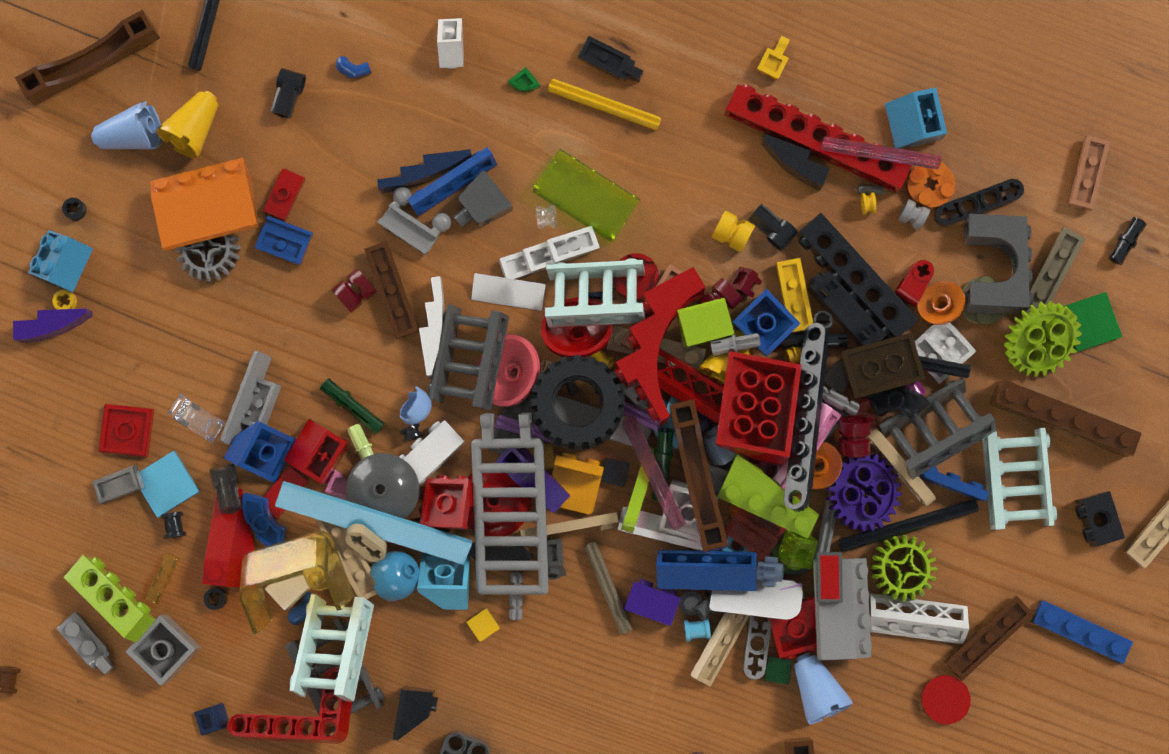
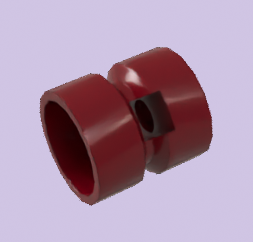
[331,268,377,313]
[697,278,743,310]
[838,416,871,457]

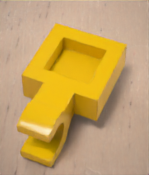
[756,36,790,81]

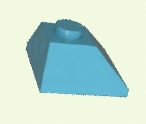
[417,553,470,610]

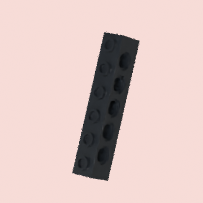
[797,213,919,339]

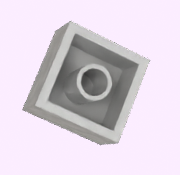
[126,614,202,686]

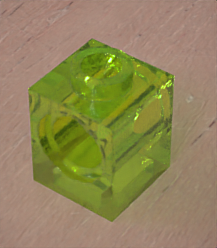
[778,530,818,570]

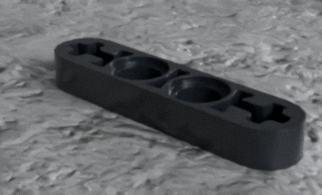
[934,179,1024,227]

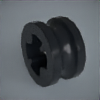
[62,198,87,221]
[399,423,424,443]
[204,588,228,610]

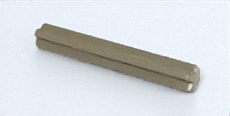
[584,542,632,634]

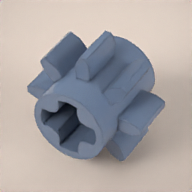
[757,556,784,587]

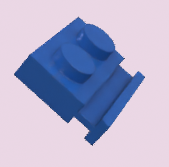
[254,216,313,266]

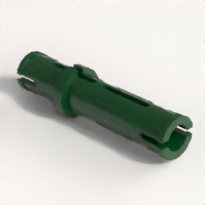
[319,378,385,435]
[652,428,674,501]

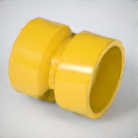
[711,210,755,253]

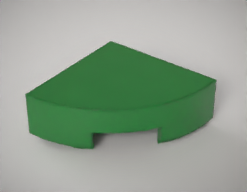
[507,67,541,92]

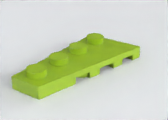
[718,453,819,538]

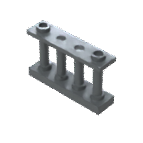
[428,304,509,411]
[879,377,996,480]
[285,617,385,733]

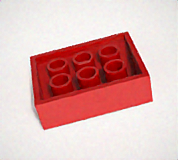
[715,351,802,466]

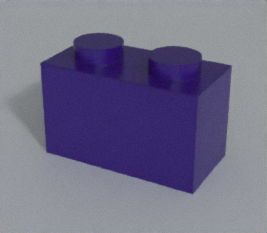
[624,578,681,626]

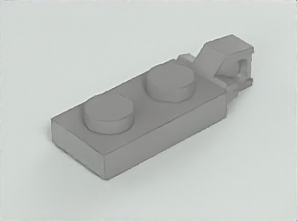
[57,612,115,674]

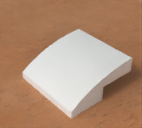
[915,322,976,384]

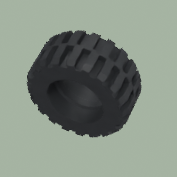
[531,355,625,451]

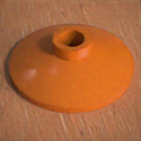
[917,281,966,325]
[811,442,842,490]

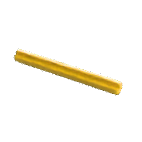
[548,79,661,130]

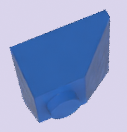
[732,289,801,357]
[224,421,296,483]

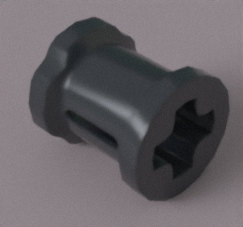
[161,511,186,539]

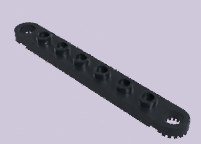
[784,323,830,512]

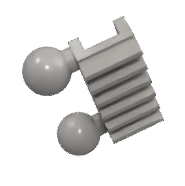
[378,187,451,255]

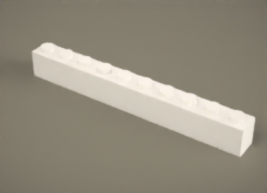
[265,420,466,610]

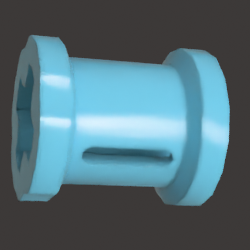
[684,618,711,642]

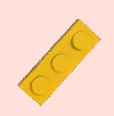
[776,258,813,333]

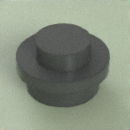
[679,591,703,616]

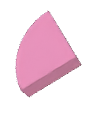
[324,470,347,501]

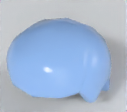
[400,386,432,425]

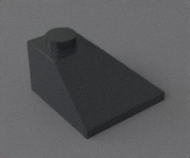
[393,686,438,741]

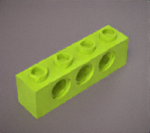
[64,555,156,643]

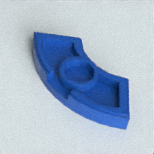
[242,492,287,553]

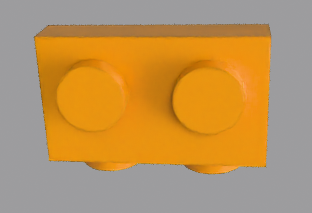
[552,452,604,515]

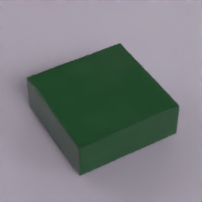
[764,656,792,685]

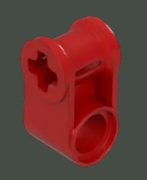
[894,260,934,308]

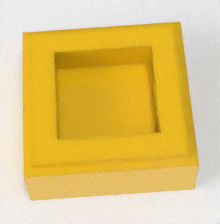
[466,608,500,642]

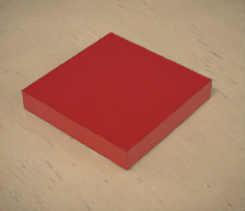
[98,404,155,457]

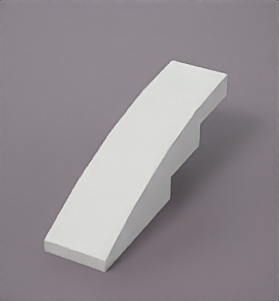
[499,226,600,280]
[419,276,445,378]

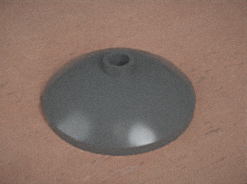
[346,453,420,519]

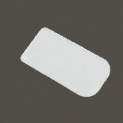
[709,579,803,620]

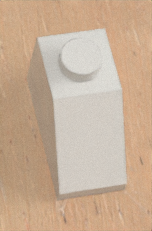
[437,18,464,69]

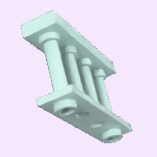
[545,259,645,327]
[982,428,1057,530]
[289,594,374,702]

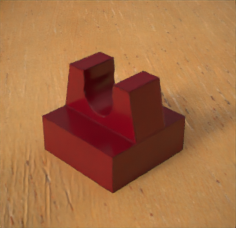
[730,266,762,298]

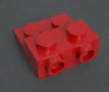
[420,475,474,530]
[768,596,817,659]

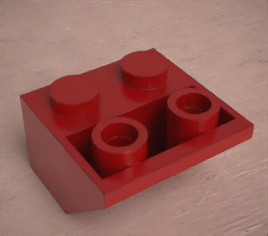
[284,419,351,485]

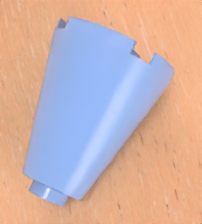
[91,101,162,149]
[794,653,853,725]

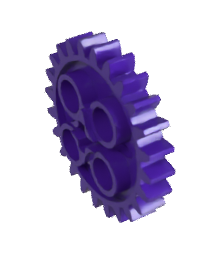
[825,454,902,531]

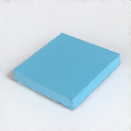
[140,451,200,518]

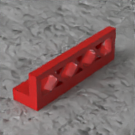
[657,348,724,423]

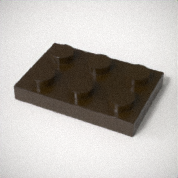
[840,332,926,399]

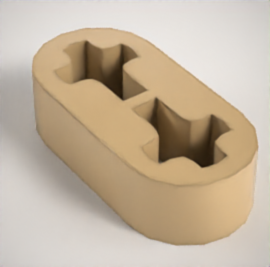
[345,524,387,562]

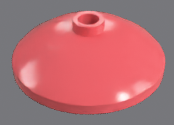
[476,335,540,407]

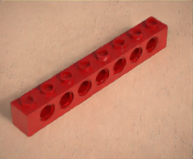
[724,84,913,193]

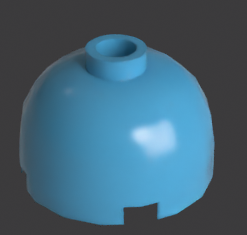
[370,551,420,601]

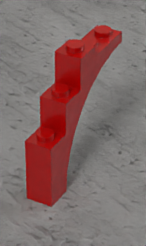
[614,267,706,426]

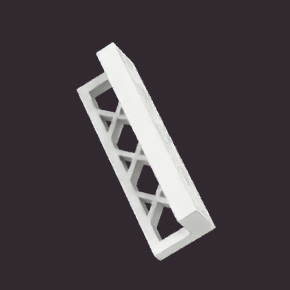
[617,506,702,551]
[869,593,969,644]

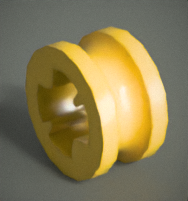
[860,192,877,215]
[52,290,77,310]

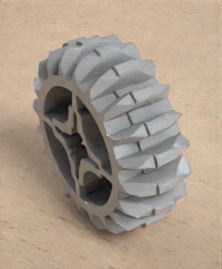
[175,233,241,282]

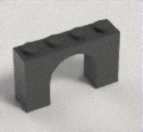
[964,214,1033,315]

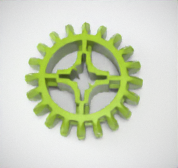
[870,535,938,601]

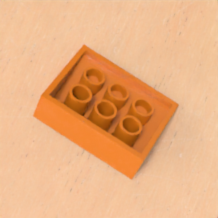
[150,158,258,251]

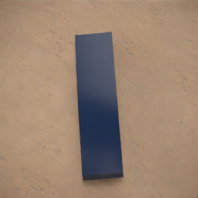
[377,149,472,193]

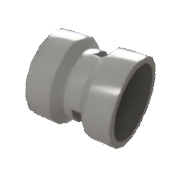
[898,199,930,231]

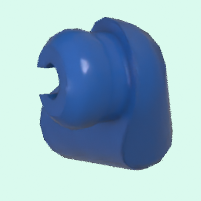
[336,56,371,79]
[287,592,313,625]

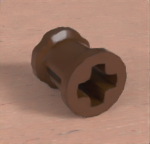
[0,666,21,694]

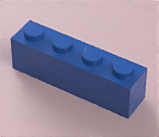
[656,550,757,591]

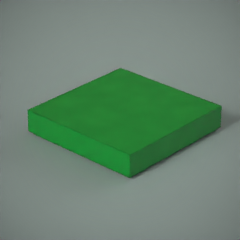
[1064,292,1123,353]

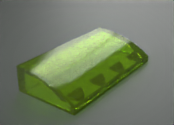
[533,149,640,243]

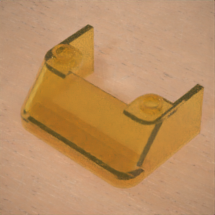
[239,531,354,635]

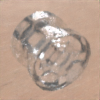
[536,204,557,230]

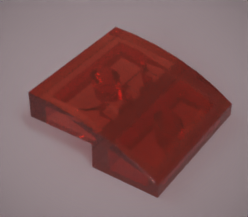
[725,508,786,561]

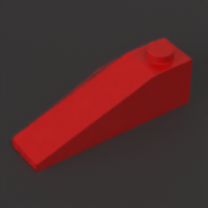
[202,487,259,588]

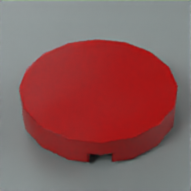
[613,253,659,301]
[921,675,971,724]

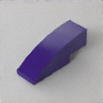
[13,309,92,343]

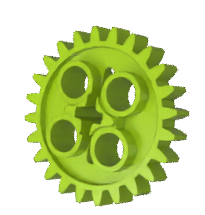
[1004,301,1082,377]

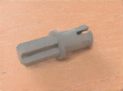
[711,333,761,356]

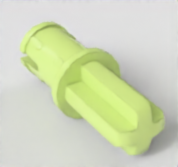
[347,424,374,460]

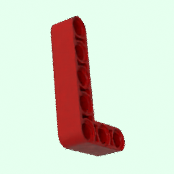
[227,667,352,744]

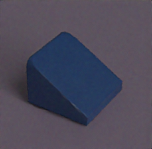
[194,703,229,736]

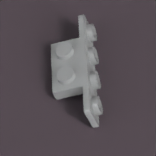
[220,350,281,445]

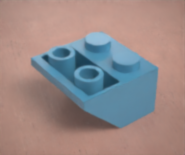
[885,87,947,150]
[28,230,93,292]

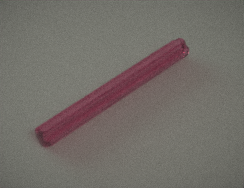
[821,137,941,169]
[622,416,685,530]

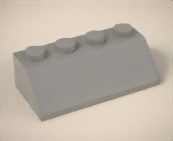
[813,558,872,660]

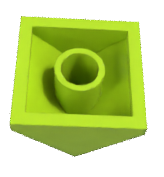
[677,298,734,349]

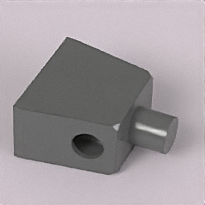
[453,170,513,228]

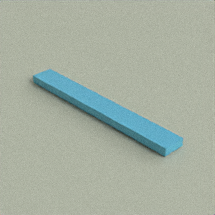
[275,481,472,565]

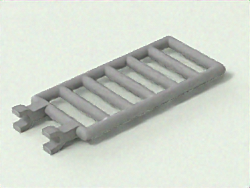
[471,413,549,595]

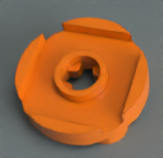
[906,160,955,209]

